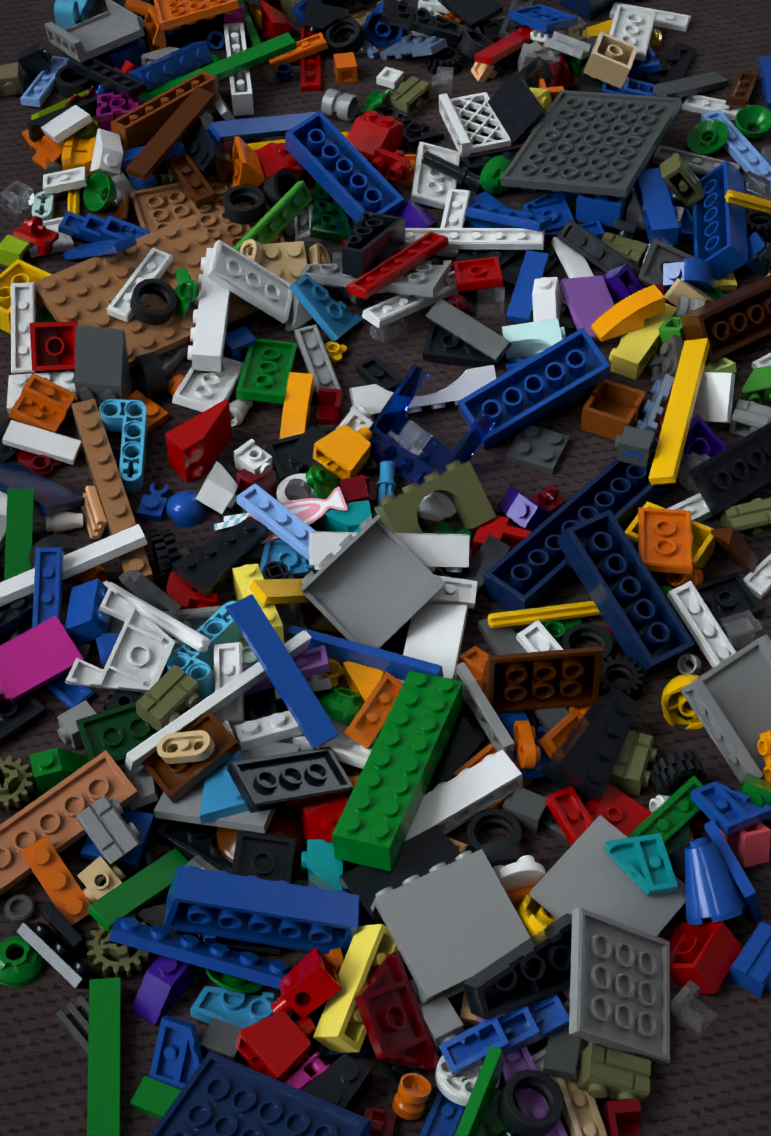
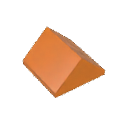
[230,136,265,187]

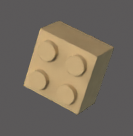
[583,31,638,89]

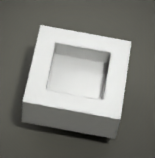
[376,67,404,89]

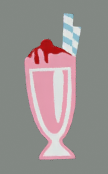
[214,487,348,544]

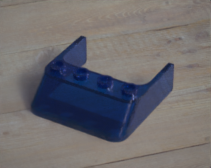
[369,364,496,485]

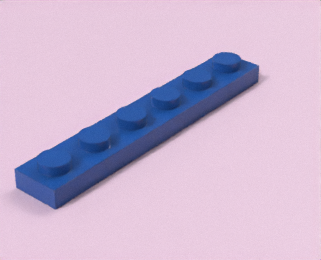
[109,917,293,990]

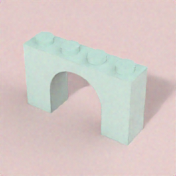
[502,318,573,399]

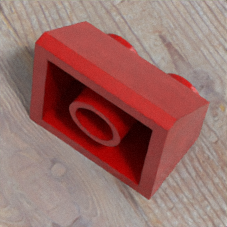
[346,110,403,159]
[255,143,303,190]
[30,321,78,372]
[668,922,743,994]

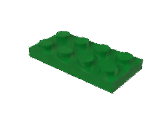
[236,338,298,404]

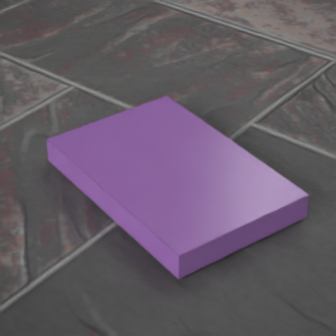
[559,275,623,341]

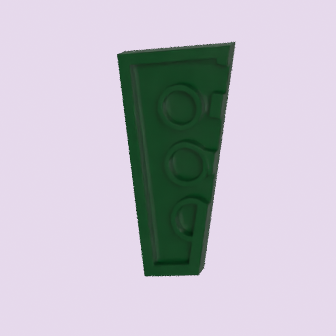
[310,181,352,243]

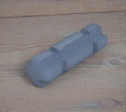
[350,35,380,60]

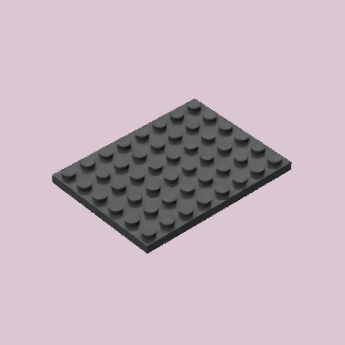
[500,90,682,198]

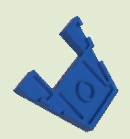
[523,191,605,241]

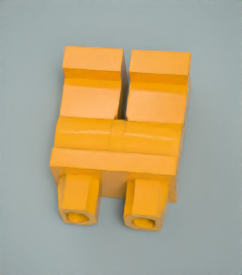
[61,134,96,176]

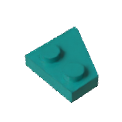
[604,833,678,896]

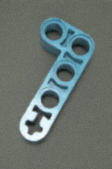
[54,0,96,29]
[99,399,148,493]
[166,601,243,699]

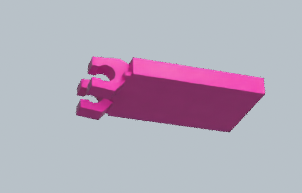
[0,616,84,703]

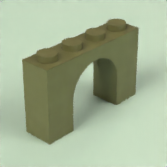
[374,460,496,533]

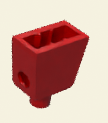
[298,796,350,842]
[270,947,342,1018]
[235,1012,316,1082]

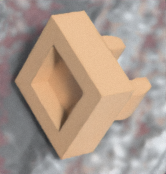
[470,62,498,83]

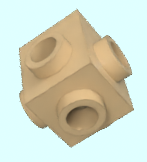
[77,856,126,903]

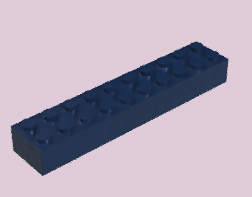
[483,436,688,611]

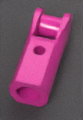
[283,1052,330,1090]

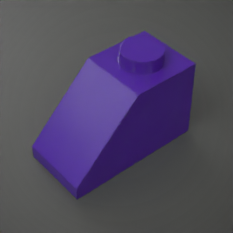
[603,263,644,301]
[498,485,551,531]
[131,955,193,1027]

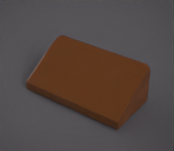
[115,190,132,223]
[710,527,758,573]

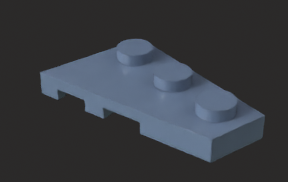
[379,35,447,60]
[634,373,675,432]

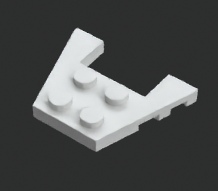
[65,586,175,693]

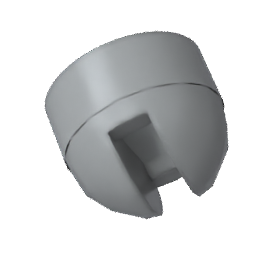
[677,653,702,675]

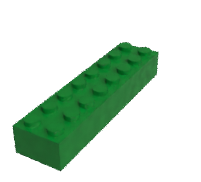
[332,670,463,872]

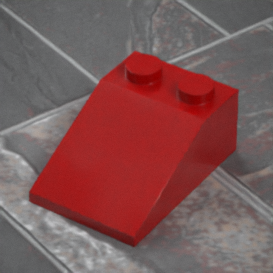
[165,399,232,483]

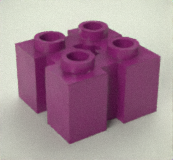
[96,92,142,132]

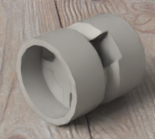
[321,88,359,122]

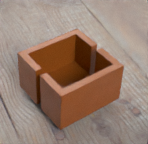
[581,379,646,441]

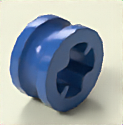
[207,31,225,49]

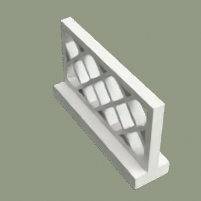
[439,92,511,160]

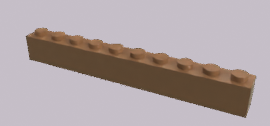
[71,399,154,598]

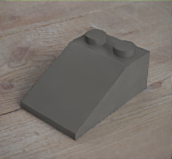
[74,325,132,404]

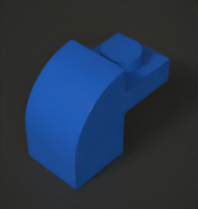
[663,258,715,291]

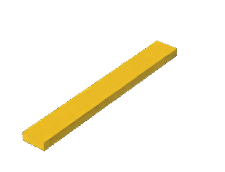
[648,338,710,485]

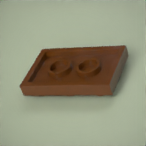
[141,709,242,803]

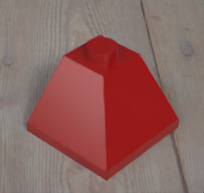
[260,1,293,41]

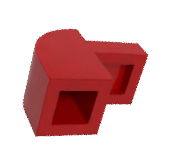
[472,517,531,557]
[166,572,219,610]

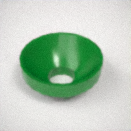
[735,105,771,138]
[480,155,512,195]
[83,172,117,212]
[319,687,364,723]
[0,935,46,988]

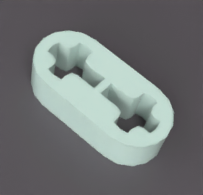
[32,191,55,221]

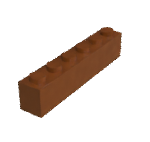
[110,71,220,150]

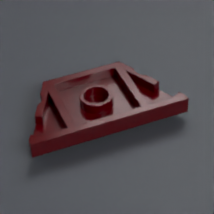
[355,951,439,1071]

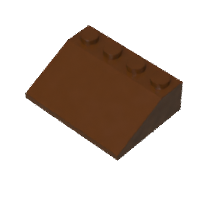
[483,646,603,714]

